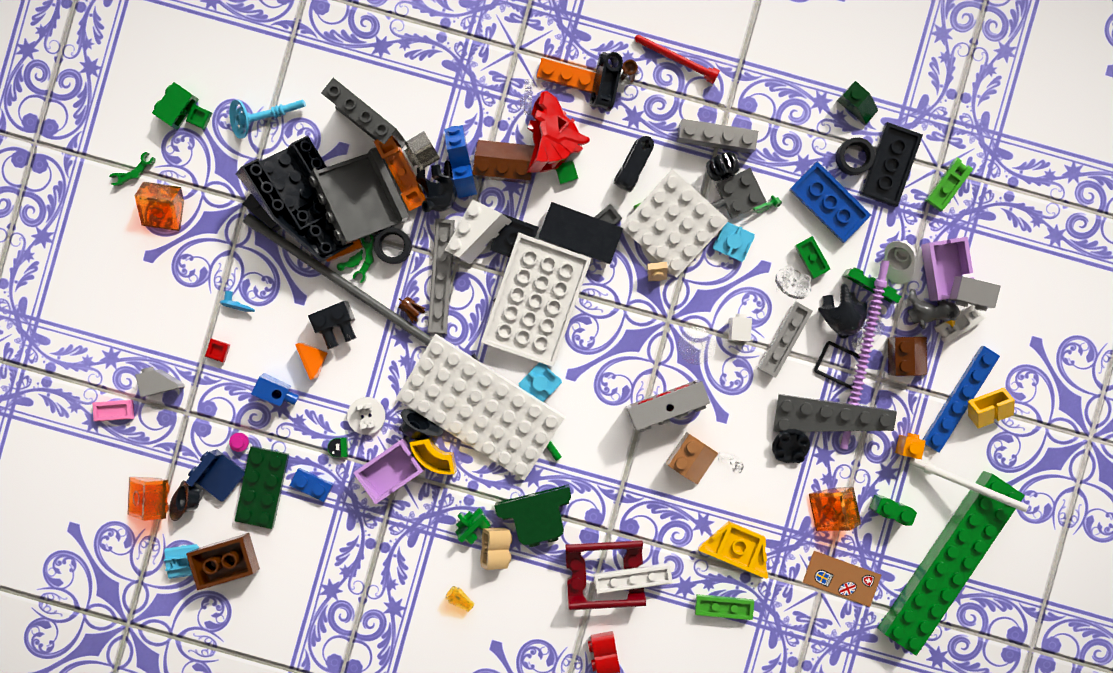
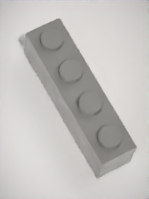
[676,119,759,154]

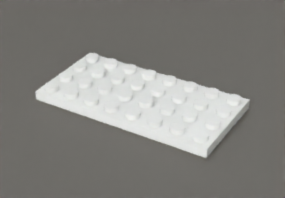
[395,334,565,480]

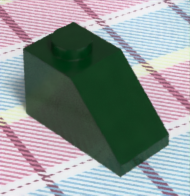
[836,81,878,125]

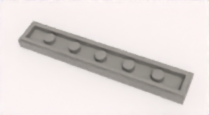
[427,219,455,334]

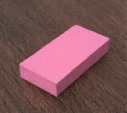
[92,400,134,422]

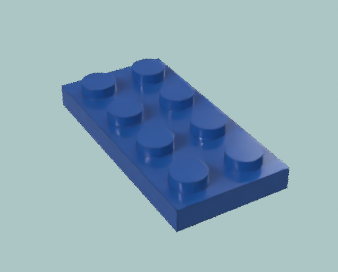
[789,161,871,243]

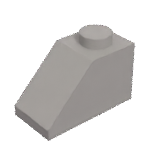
[135,367,185,397]

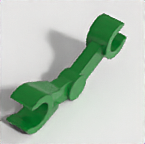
[109,152,156,186]
[353,235,375,283]

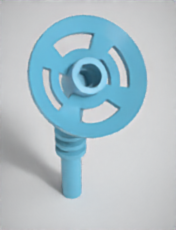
[229,99,306,139]

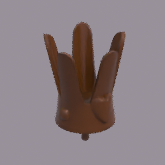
[620,59,639,82]
[398,296,426,323]

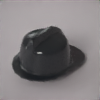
[399,409,443,440]
[169,480,204,521]

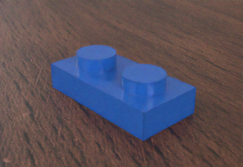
[289,468,334,502]

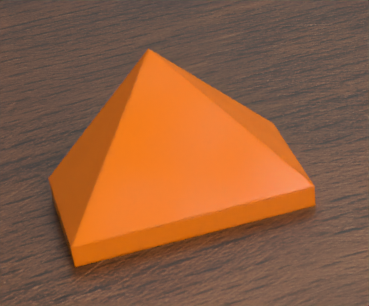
[295,343,328,380]

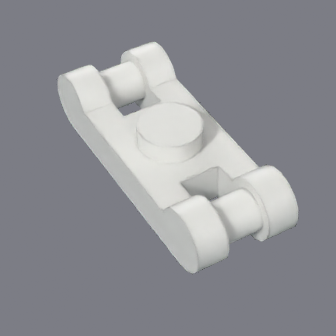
[934,304,987,344]

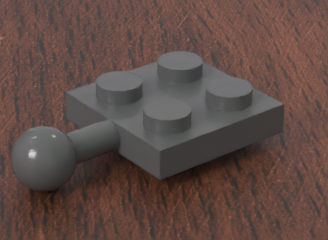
[709,168,767,219]

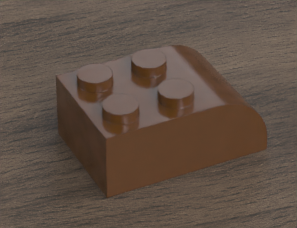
[186,533,260,591]

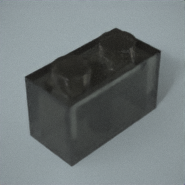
[404,131,440,171]

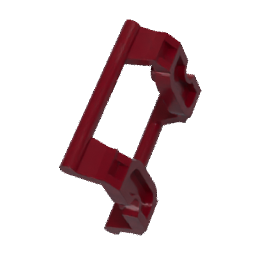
[565,540,646,610]

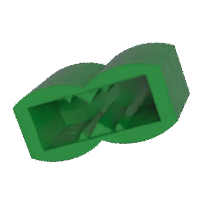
[869,495,917,526]

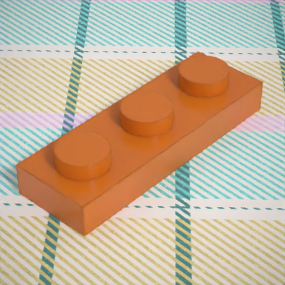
[537,58,596,93]

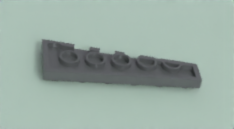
[773,393,897,432]

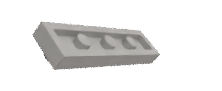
[758,301,813,378]

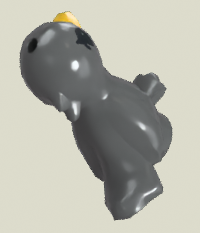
[908,289,960,329]

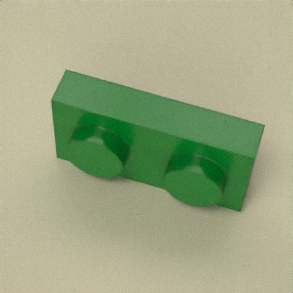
[794,236,831,279]

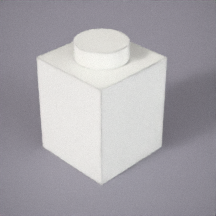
[728,314,752,341]

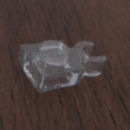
[520,79,533,115]

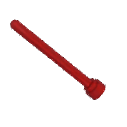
[634,35,720,84]

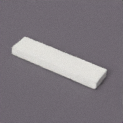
[593,563,673,595]

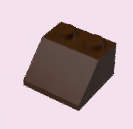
[888,337,927,376]

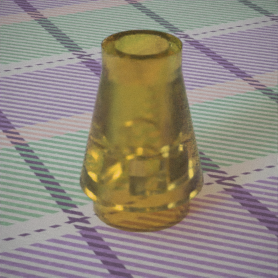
[445,586,475,612]

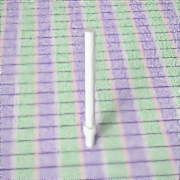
[909,457,1029,513]

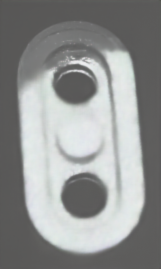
[852,320,885,352]

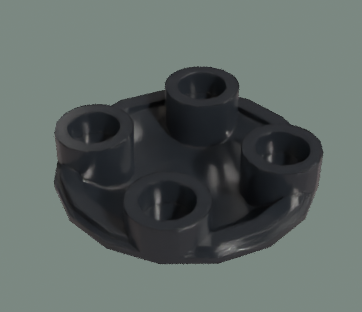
[772,429,810,463]

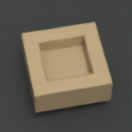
[647,262,668,282]

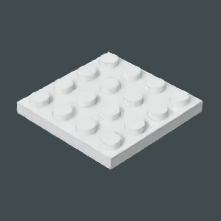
[620,169,729,278]

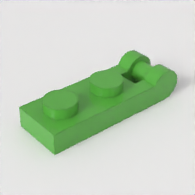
[925,157,973,212]

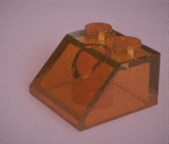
[134,182,184,231]
[127,476,170,521]
[809,487,861,531]

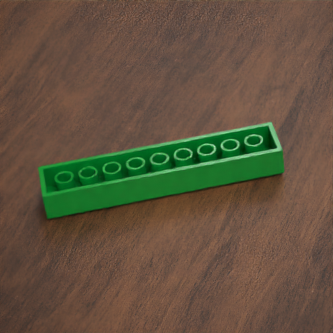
[877,471,1025,656]

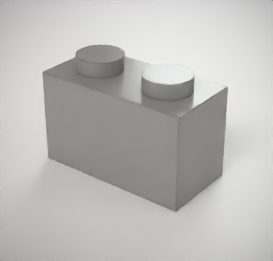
[949,276,1001,312]

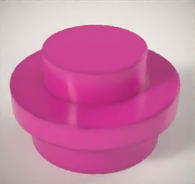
[229,433,249,452]

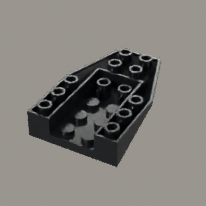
[236,135,354,262]

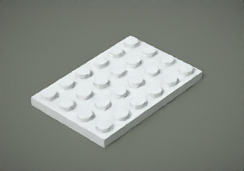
[481,233,592,367]

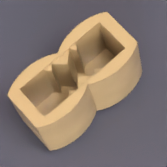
[480,527,512,570]

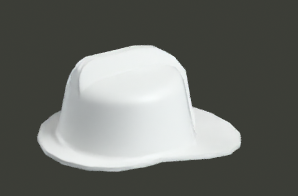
[884,240,916,284]

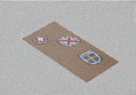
[802,551,882,607]

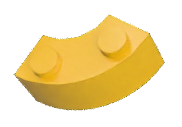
[410,437,457,474]

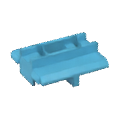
[713,222,755,262]
[518,362,562,402]
[164,544,199,579]

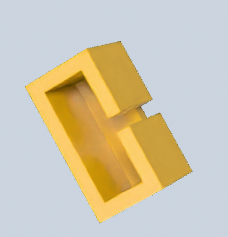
[968,387,1015,429]

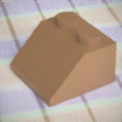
[666,432,718,485]

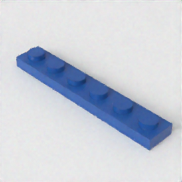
[922,346,1000,453]

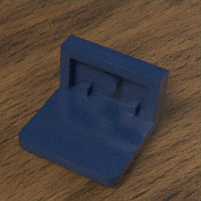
[186,449,245,502]

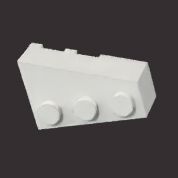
[445,199,512,264]

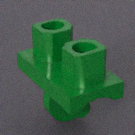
[455,507,490,545]

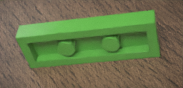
[694,594,754,620]

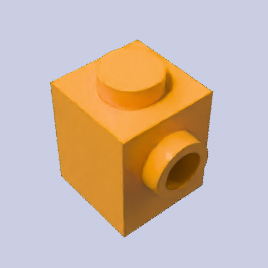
[895,433,926,460]

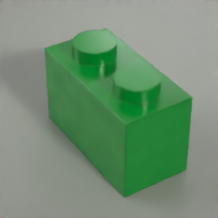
[152,82,199,130]

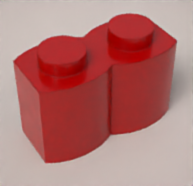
[588,631,620,673]

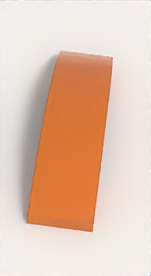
[373,136,425,211]

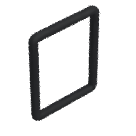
[814,341,860,390]

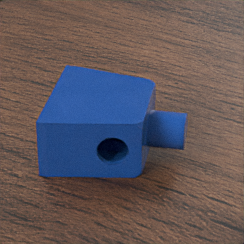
[251,373,299,406]

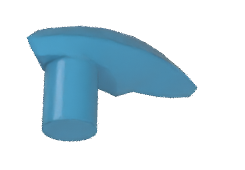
[220,291,255,312]

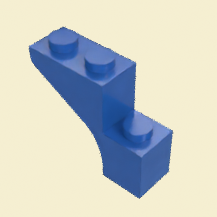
[444,125,477,199]

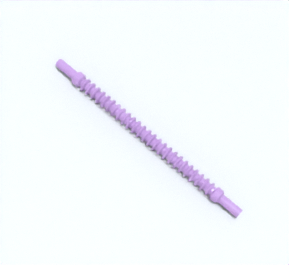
[840,260,889,449]

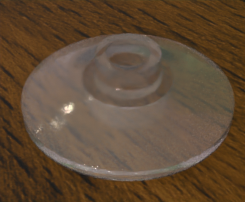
[678,327,716,365]

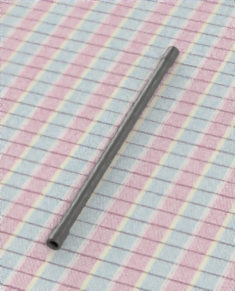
[243,213,432,346]

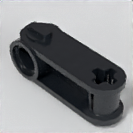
[590,52,623,112]
[613,136,654,193]

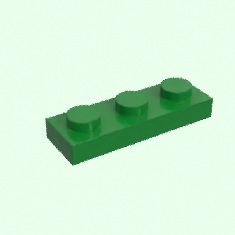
[842,267,902,304]

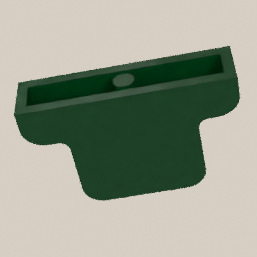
[494,484,571,547]

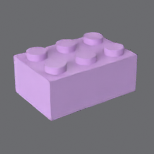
[921,236,974,301]
[353,437,426,504]

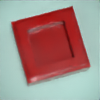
[205,338,231,362]

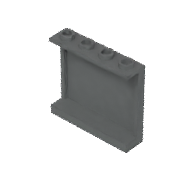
[321,77,407,149]
[309,147,409,246]

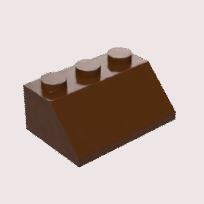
[473,140,535,184]

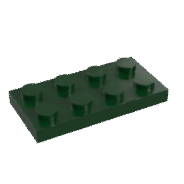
[235,446,289,529]

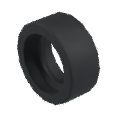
[835,137,875,176]
[374,227,412,264]

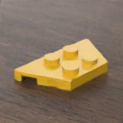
[698,521,768,579]

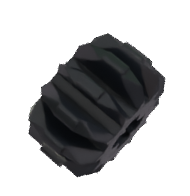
[706,152,740,181]

